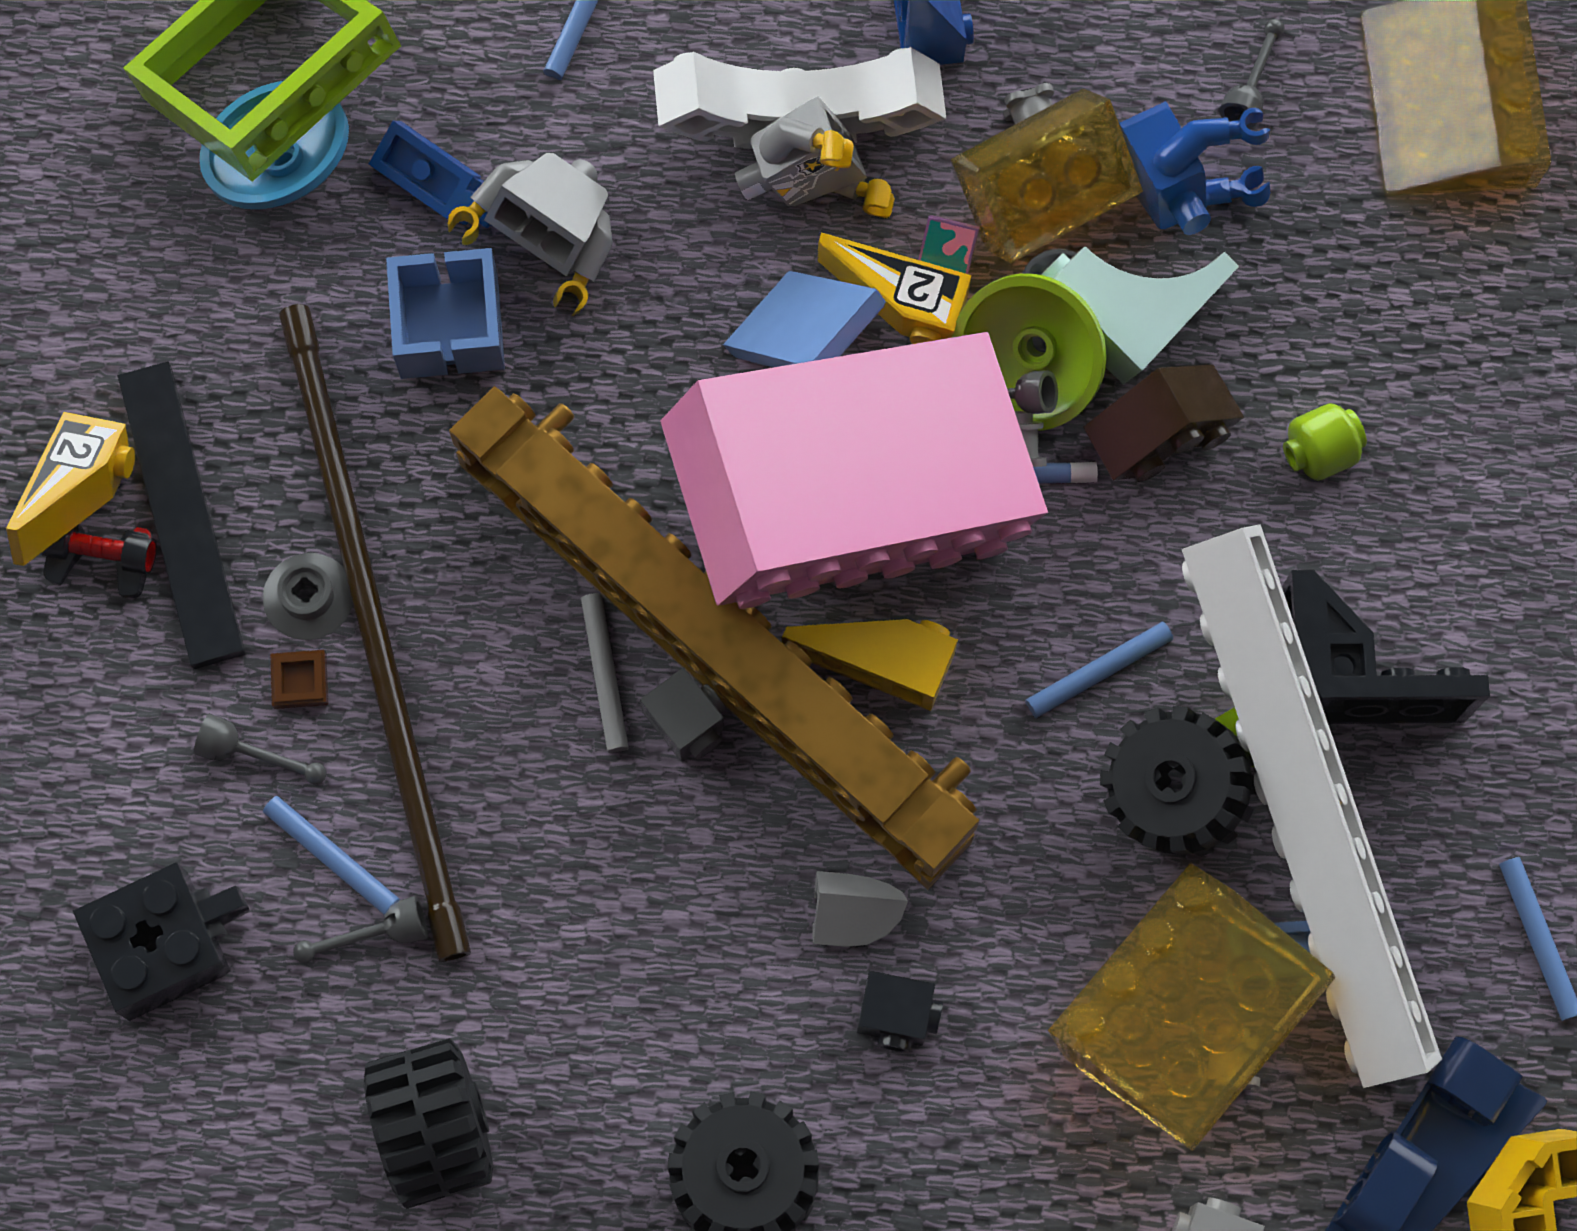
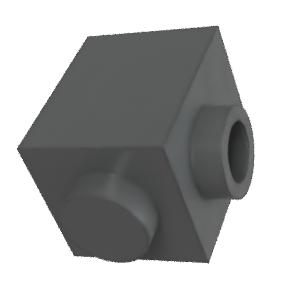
[640,667,726,762]

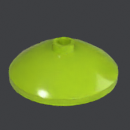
[952,274,1106,431]

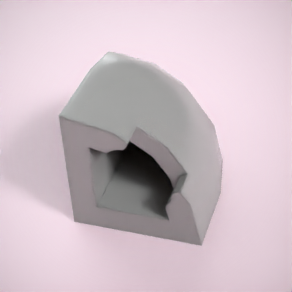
[812,871,908,947]

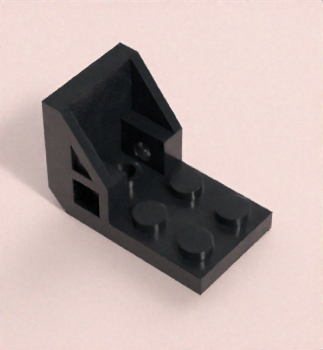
[1282,570,1490,724]

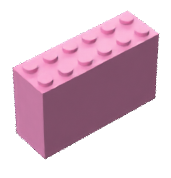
[660,332,1048,609]

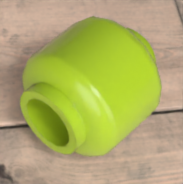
[1283,403,1367,481]

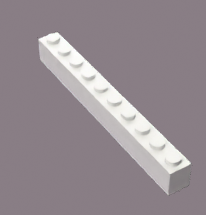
[1182,524,1442,1088]

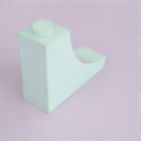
[1042,247,1239,385]

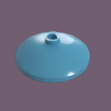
[200,81,349,209]

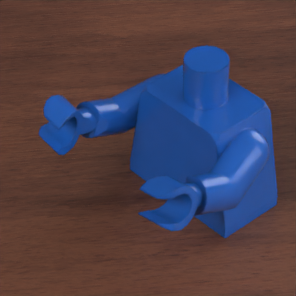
[1119,101,1270,235]

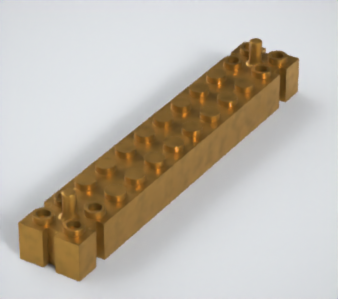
[449,386,979,890]

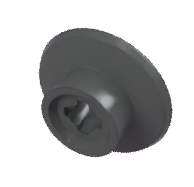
[263,553,353,640]

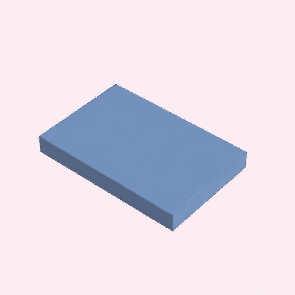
[723,271,886,368]

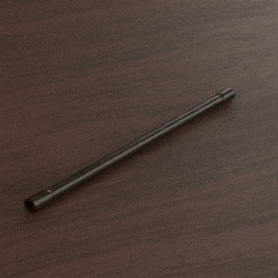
[279,304,471,962]

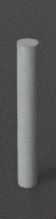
[581,593,629,753]

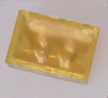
[951,88,1143,264]

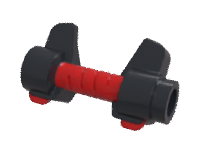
[41,524,157,598]

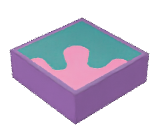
[918,215,980,274]

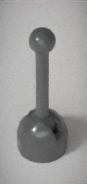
[1219,19,1285,129]
[1007,370,1058,414]
[194,713,327,784]
[293,896,429,963]

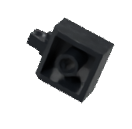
[73,862,250,1021]

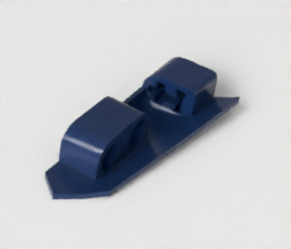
[1325,1036,1547,1231]

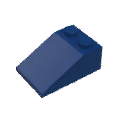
[893,0,974,65]

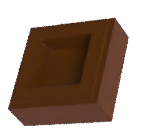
[270,650,328,709]

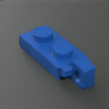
[368,120,492,228]

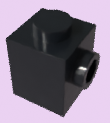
[857,970,943,1053]

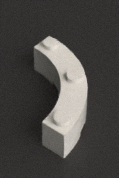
[653,47,946,149]

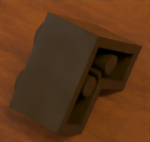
[1083,365,1244,482]

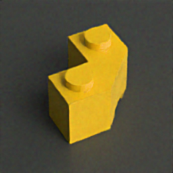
[1467,1129,1577,1231]

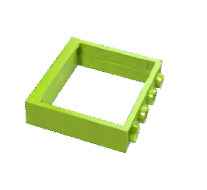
[123,0,401,182]

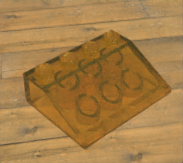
[1360,0,1552,196]
[1048,863,1336,1151]

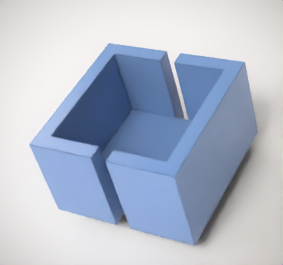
[386,248,505,379]

